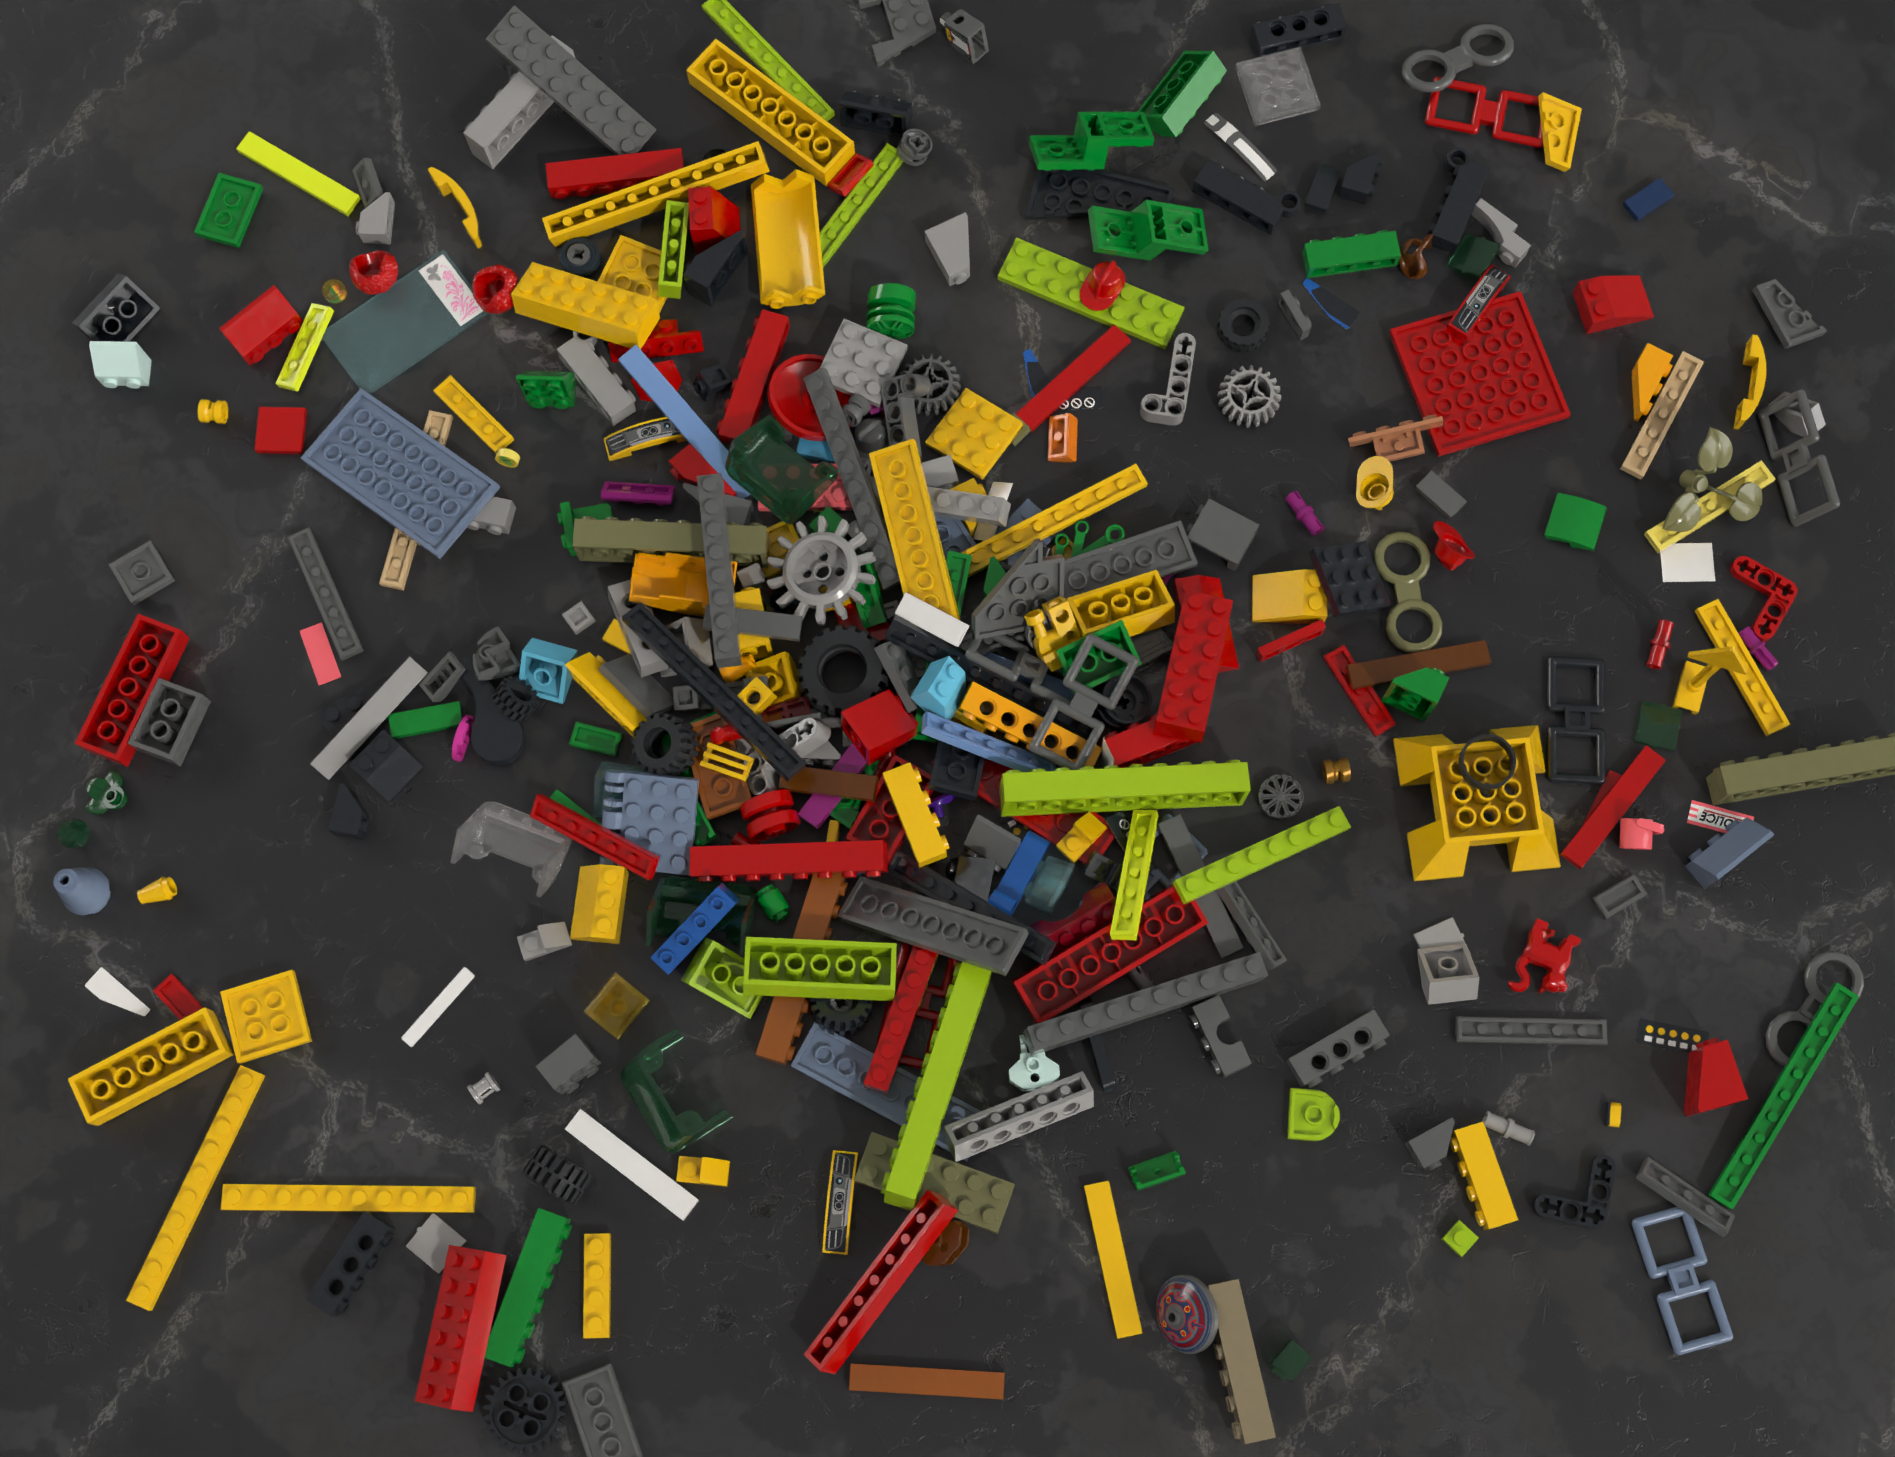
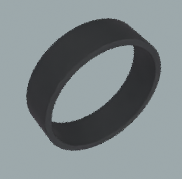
[1458,734,1516,791]

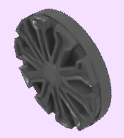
[1257,774,1304,820]

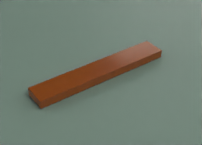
[849,1364,1005,1399]

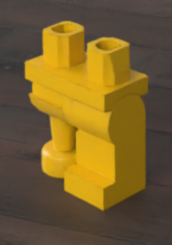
[1024,595,1081,671]

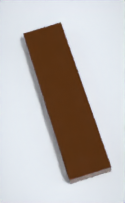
[778,767,879,802]

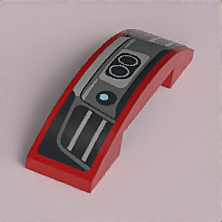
[1447,264,1511,339]

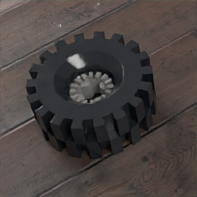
[810,998,873,1036]

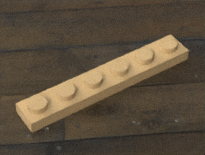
[1620,351,1704,480]

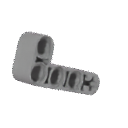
[1140,333,1196,425]
[743,718,831,796]

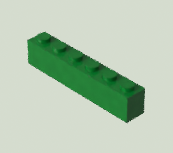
[485,1208,572,1367]

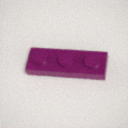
[601,481,675,506]

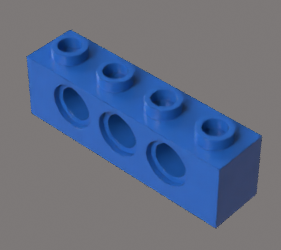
[651,883,740,975]

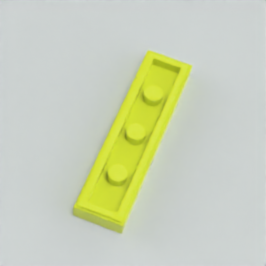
[275,303,334,392]

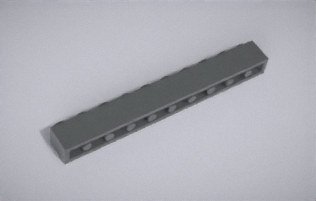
[1023,952,1268,1056]

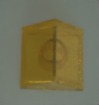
[584,972,649,1039]

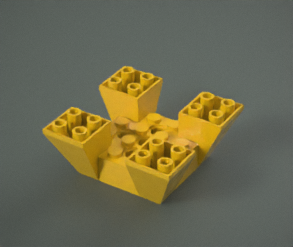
[1393,725,1561,881]

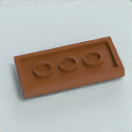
[691,714,753,819]

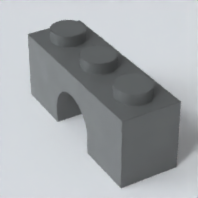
[1189,995,1252,1079]

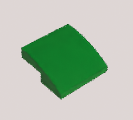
[1545,493,1607,551]

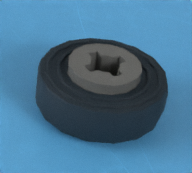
[559,237,600,278]

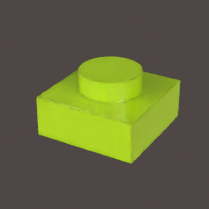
[1441,1220,1479,1257]

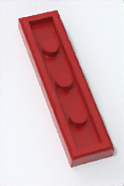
[1323,644,1396,737]

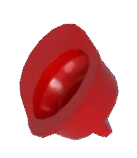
[1080,261,1126,311]
[1433,521,1475,571]

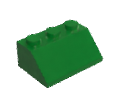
[1056,620,1142,694]
[1381,667,1449,722]

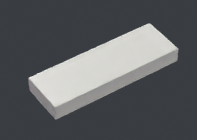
[895,592,970,647]

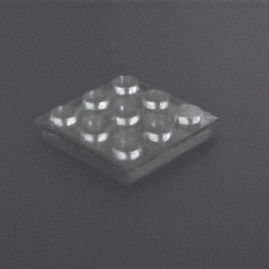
[1235,47,1321,126]

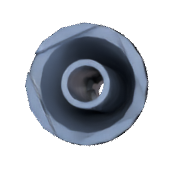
[53,867,111,916]

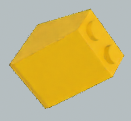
[735,587,774,660]

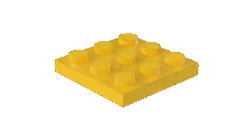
[598,235,667,314]
[925,388,1023,480]
[220,970,312,1064]

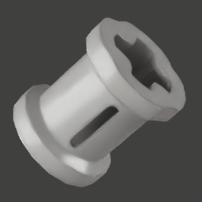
[467,1072,501,1104]

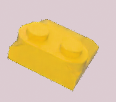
[745,651,802,707]

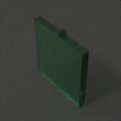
[1447,234,1500,278]
[1634,701,1683,751]

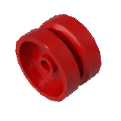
[739,789,801,841]

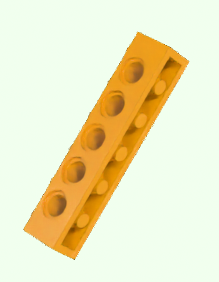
[957,682,1102,767]

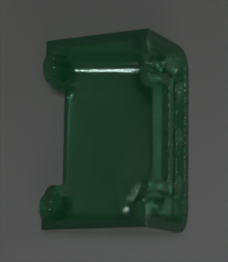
[725,415,839,524]

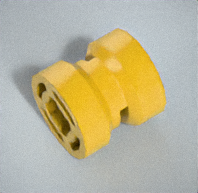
[198,399,228,424]

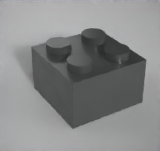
[536,1034,601,1095]

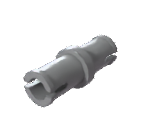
[1482,1111,1535,1146]

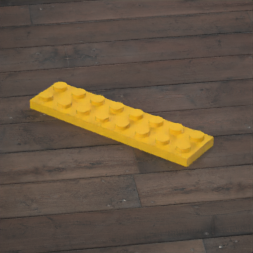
[869,439,961,628]

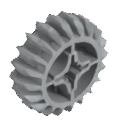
[1218,365,1281,428]

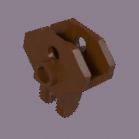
[921,1221,970,1267]

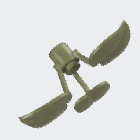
[1662,428,1762,532]

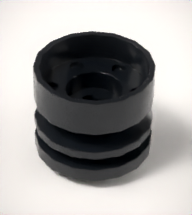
[1095,674,1152,731]

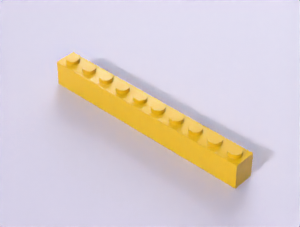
[542,141,770,248]

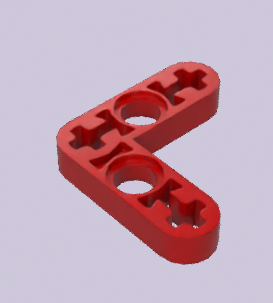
[1730,556,1798,642]

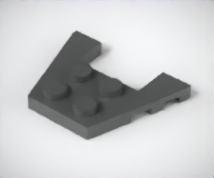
[857,0,936,67]

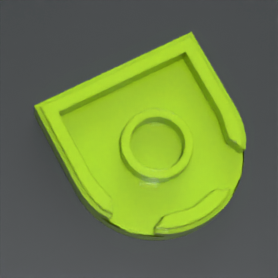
[1287,1088,1340,1141]

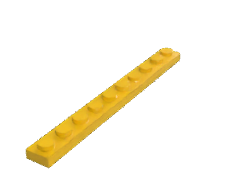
[961,464,1148,577]
[126,1065,265,1311]
[221,1184,476,1213]

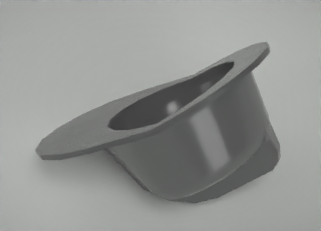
[852,416,889,458]

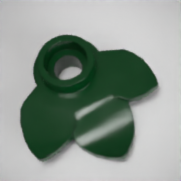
[85,770,127,815]

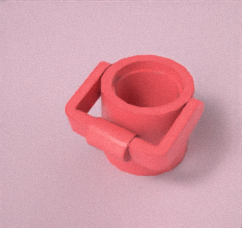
[1619,818,1664,850]

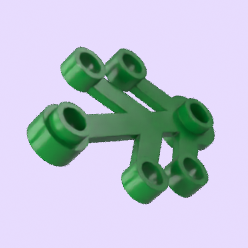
[1054,520,1124,558]

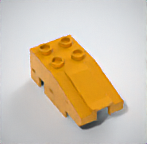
[629,552,737,617]

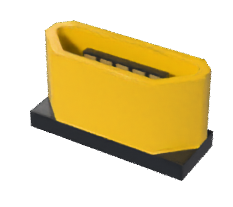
[1605,1101,1621,1127]

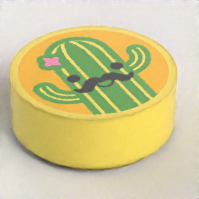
[495,448,520,468]

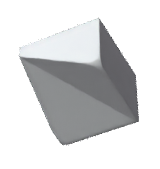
[737,563,767,589]

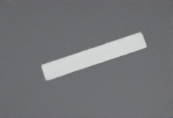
[402,967,475,1047]

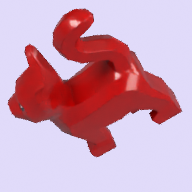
[1508,918,1581,994]

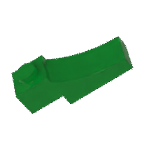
[855,562,887,629]

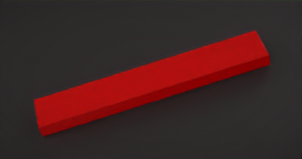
[1016,325,1131,433]
[1560,745,1666,870]
[530,794,660,880]

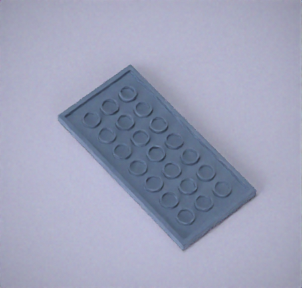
[301,388,500,559]

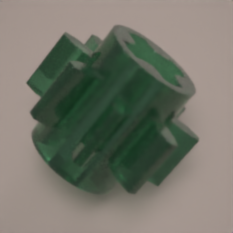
[56,818,91,849]

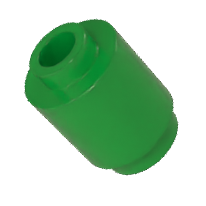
[756,884,790,923]

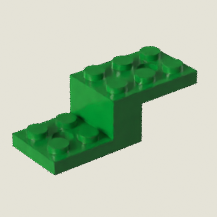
[1029,112,1154,171]
[1088,200,1209,261]

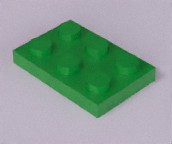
[194,173,263,248]

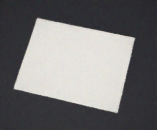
[1660,543,1715,582]

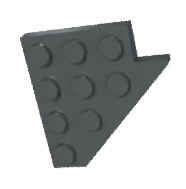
[971,539,1065,640]

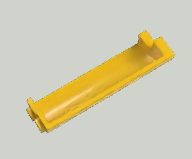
[751,169,825,309]

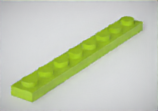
[1173,806,1351,905]

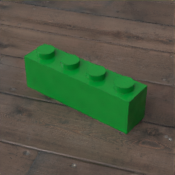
[1302,230,1401,278]

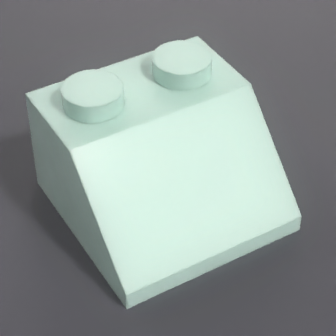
[89,341,152,388]

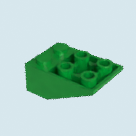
[516,371,577,409]

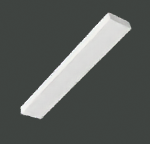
[565,1109,699,1221]

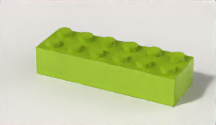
[743,937,897,1001]

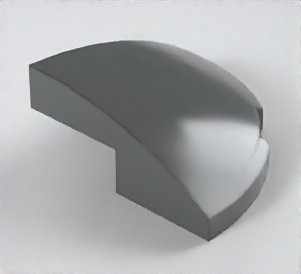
[473,626,521,680]

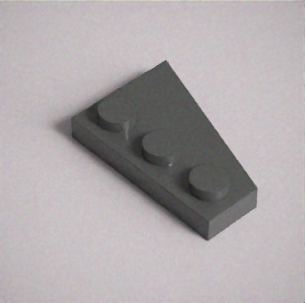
[1752,279,1827,349]
[874,642,920,713]

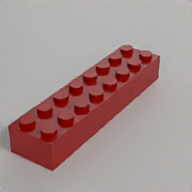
[1010,883,1208,1024]

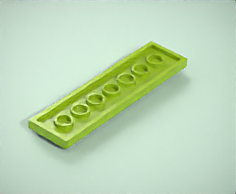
[998,237,1185,350]

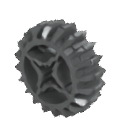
[900,353,961,416]

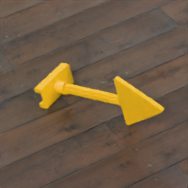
[1673,646,1747,715]

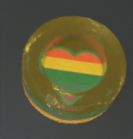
[322,279,347,304]

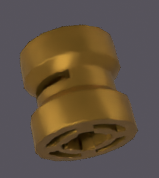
[1322,757,1351,784]

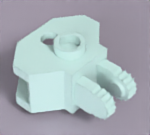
[1008,1035,1060,1091]

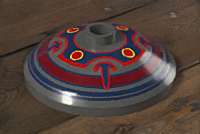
[1156,1275,1218,1354]

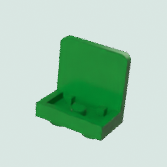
[557,502,613,556]

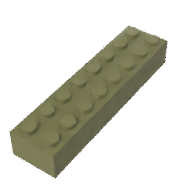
[573,516,770,568]
[1706,733,1895,806]

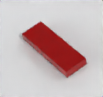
[1255,619,1326,662]

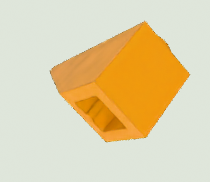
[1632,343,1673,421]

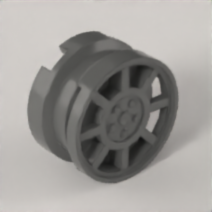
[897,129,933,166]

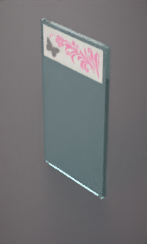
[322,250,489,394]

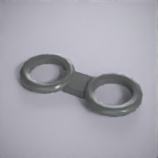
[1402,24,1514,93]
[1766,951,1864,1066]

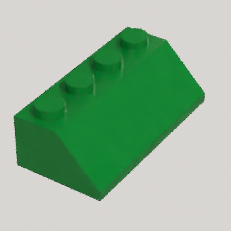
[1137,51,1227,137]

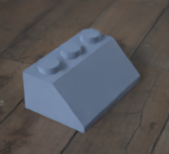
[1685,817,1774,889]

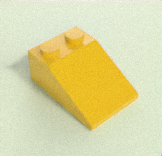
[1252,569,1327,624]

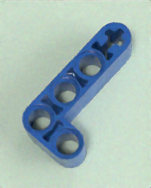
[988,830,1051,916]

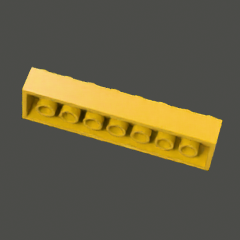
[686,39,855,186]

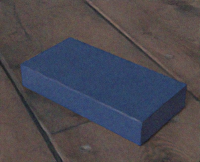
[1623,178,1675,222]

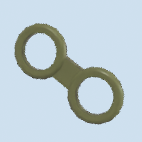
[1374,532,1442,653]

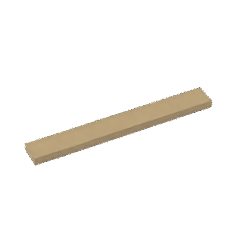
[379,410,453,591]

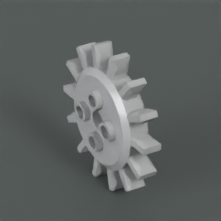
[767,516,876,626]

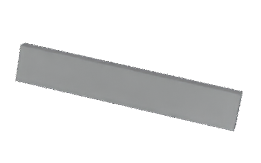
[310,656,428,780]

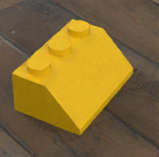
[570,864,629,944]

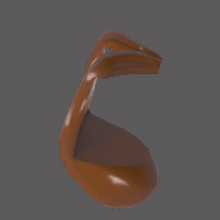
[1399,234,1433,280]

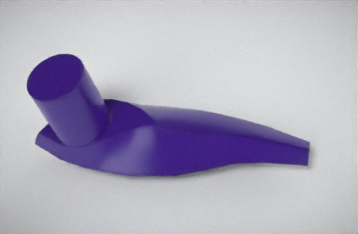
[928,794,957,818]

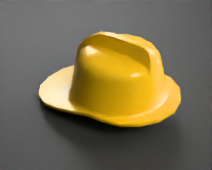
[1356,456,1394,511]

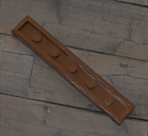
[1346,640,1491,690]

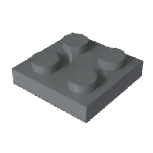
[109,540,175,605]

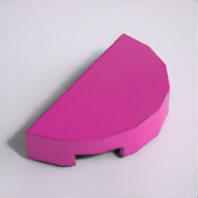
[452,715,475,762]

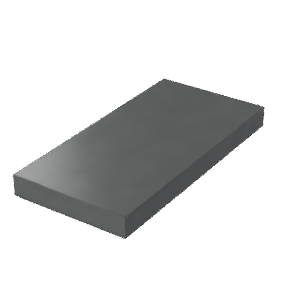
[562,1363,644,1457]

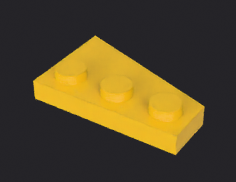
[1538,92,1582,172]

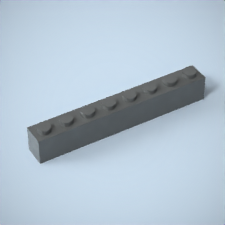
[697,473,742,668]

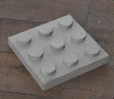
[820,319,908,408]

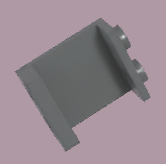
[1185,499,1259,571]

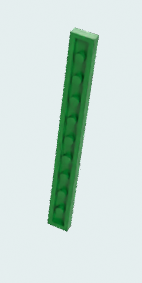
[1708,983,1859,1210]

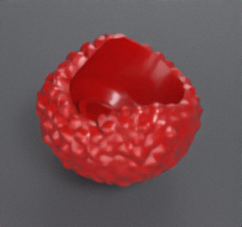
[349,250,399,295]
[472,264,519,314]

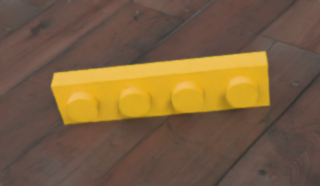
[433,375,514,454]
[583,1233,611,1338]

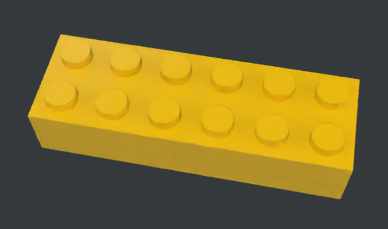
[511,262,660,349]
[68,1007,234,1126]

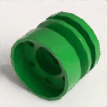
[866,283,916,340]

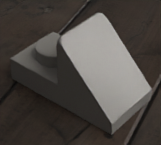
[517,922,572,961]

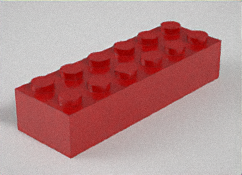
[1153,590,1233,743]
[74,614,190,767]
[415,1245,507,1412]

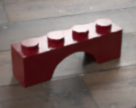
[1030,882,1116,964]

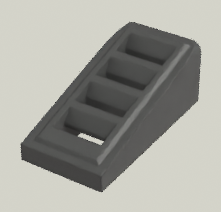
[419,652,466,702]

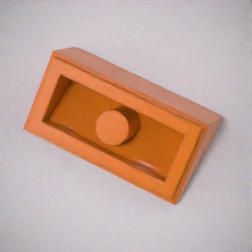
[1048,413,1078,462]

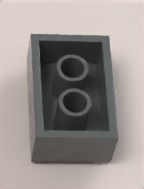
[128,678,211,767]

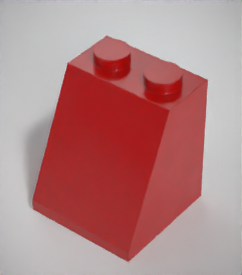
[688,186,741,255]
[841,689,918,766]
[1684,1037,1748,1117]

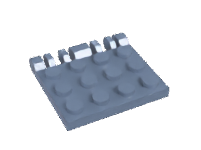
[599,769,699,875]

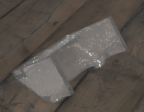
[450,802,572,897]

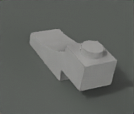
[1471,198,1531,268]

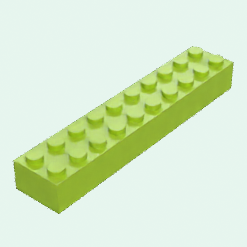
[999,760,1251,817]
[881,962,992,1211]

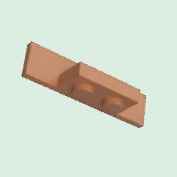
[1348,415,1443,462]

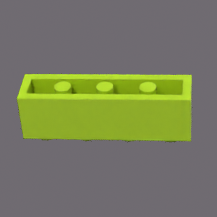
[657,200,689,299]

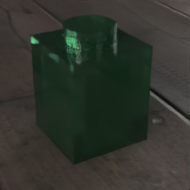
[1270,1340,1312,1381]

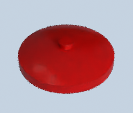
[768,354,851,441]

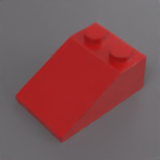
[1573,275,1654,334]

